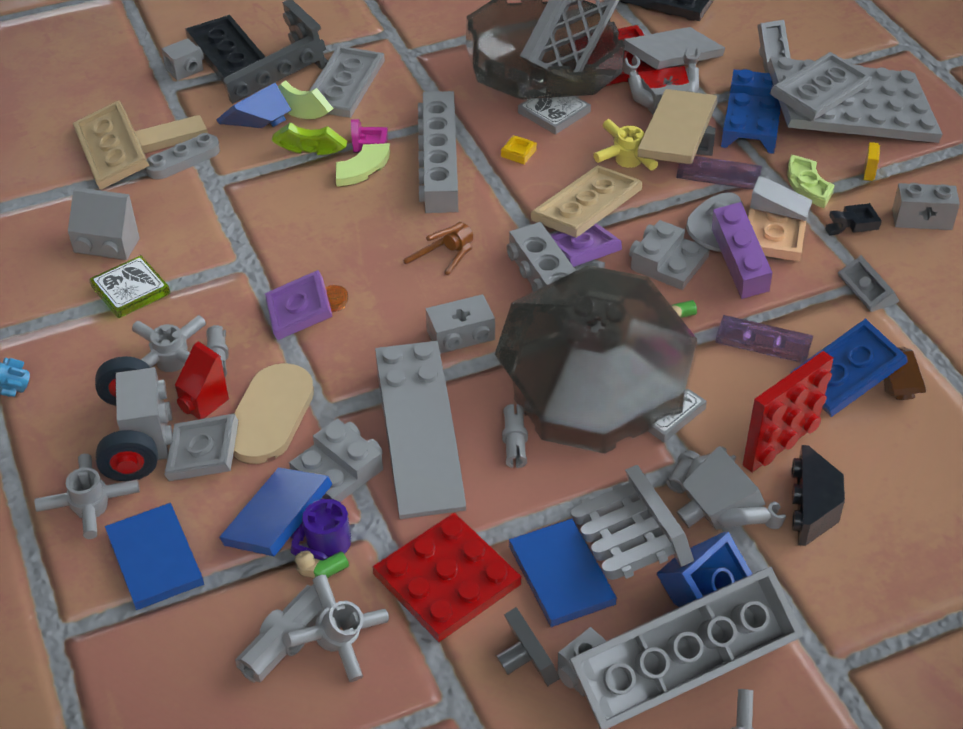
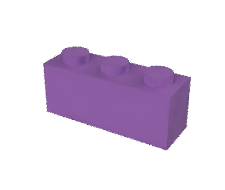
[712,202,772,299]

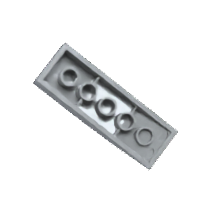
[375,341,466,519]
[569,567,804,729]

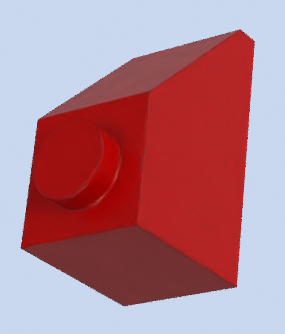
[175,341,229,419]

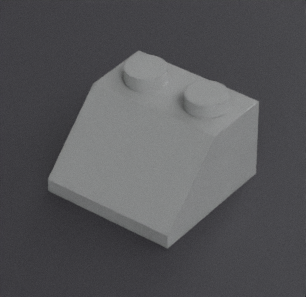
[68,187,140,260]

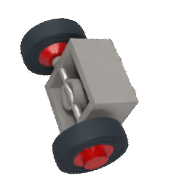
[95,356,173,481]

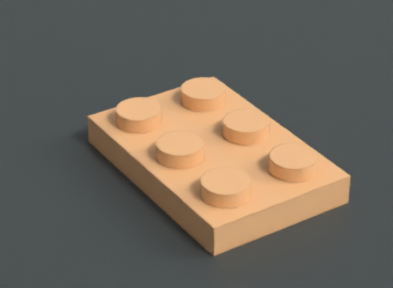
[748,208,806,261]

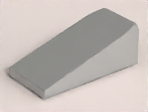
[750,176,813,221]

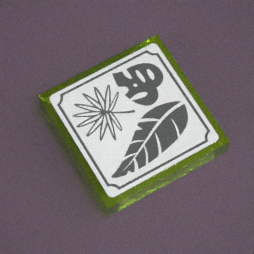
[89,255,171,318]

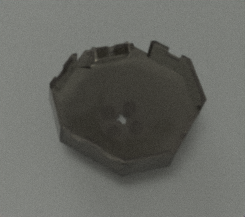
[466,0,625,100]
[495,265,698,454]

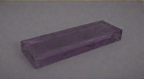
[676,156,762,189]
[715,315,813,363]

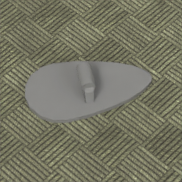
[686,192,744,252]

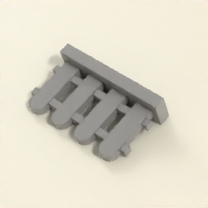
[571,465,694,580]

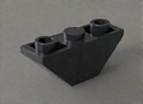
[791,445,845,546]

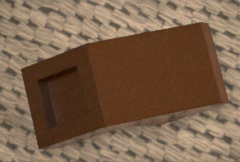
[884,347,926,400]

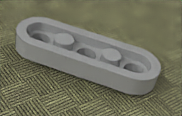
[145,133,220,179]

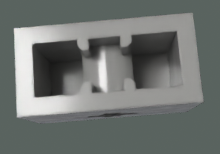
[892,183,960,230]
[425,294,495,354]

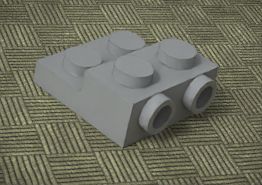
[629,220,710,290]
[289,418,383,502]

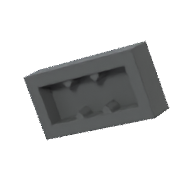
[496,607,560,686]

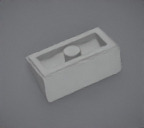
[838,255,899,312]

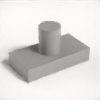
[757,20,791,73]

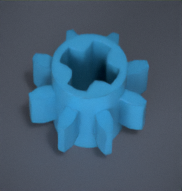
[0,358,30,397]

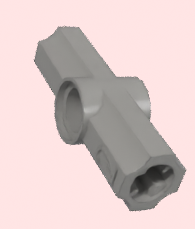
[235,584,323,683]

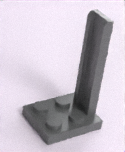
[223,0,328,104]

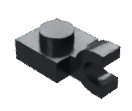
[825,203,882,236]

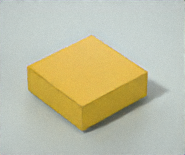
[501,135,537,165]
[863,142,880,181]

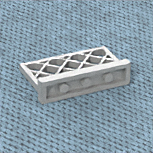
[520,0,619,83]

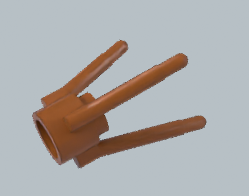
[403,222,473,275]

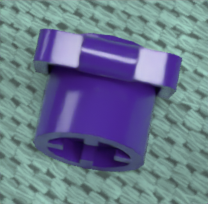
[290,499,352,560]

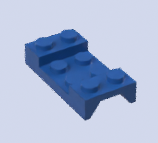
[721,69,781,154]

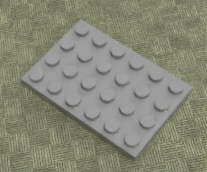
[767,57,943,143]

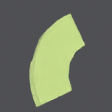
[278,80,334,119]
[336,143,390,187]
[787,154,835,208]

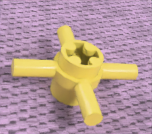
[593,119,658,171]

